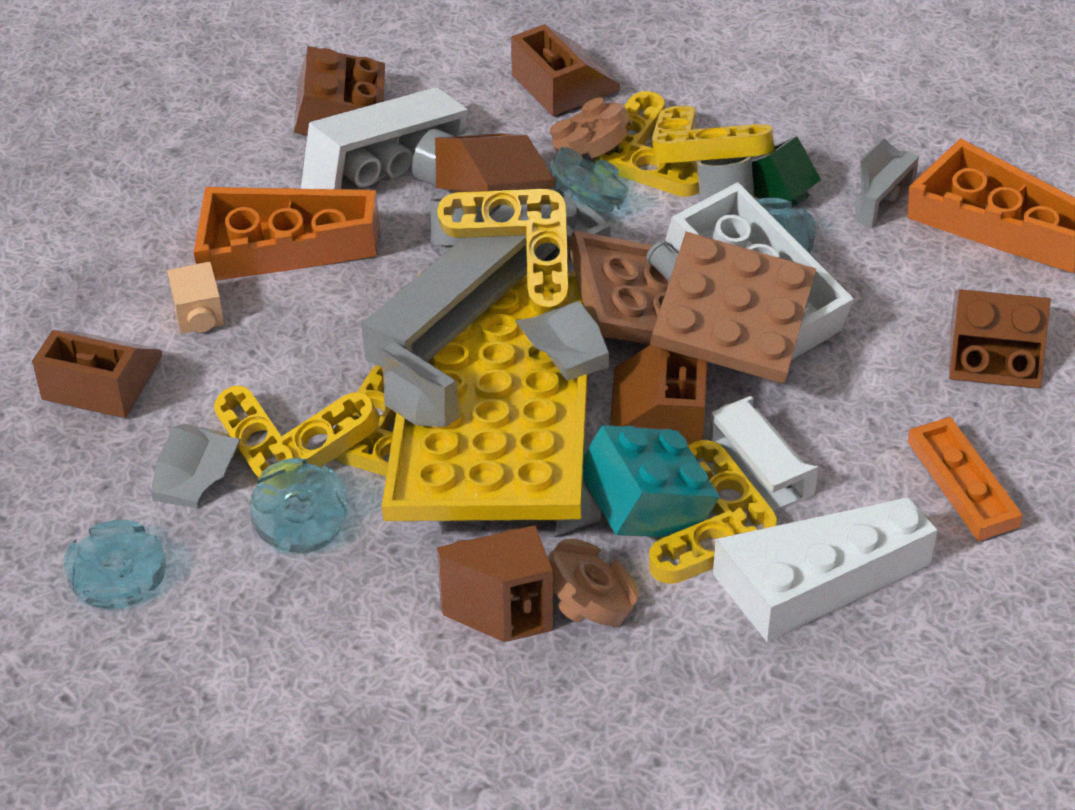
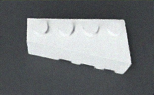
[301,87,468,190]
[713,497,938,642]

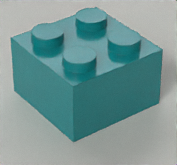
[583,425,720,537]

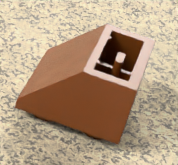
[511,24,620,116]
[294,46,385,136]
[435,133,555,193]
[949,289,1051,389]
[32,330,162,418]
[610,345,707,445]
[437,525,553,642]

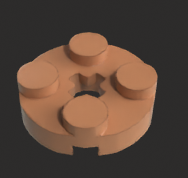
[549,97,632,163]
[547,539,639,627]

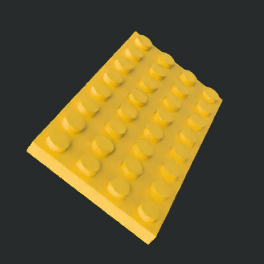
[381,271,588,522]

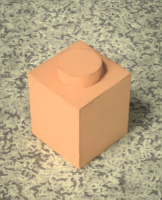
[167,262,224,334]

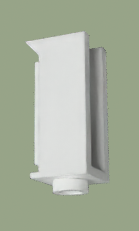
[709,396,819,513]

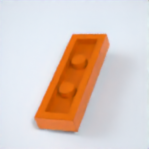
[907,416,1023,541]

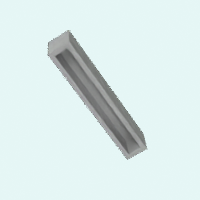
[361,205,557,367]

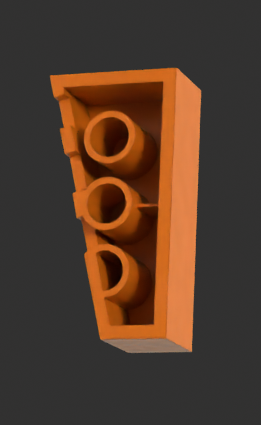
[908,138,1075,273]
[193,187,380,281]

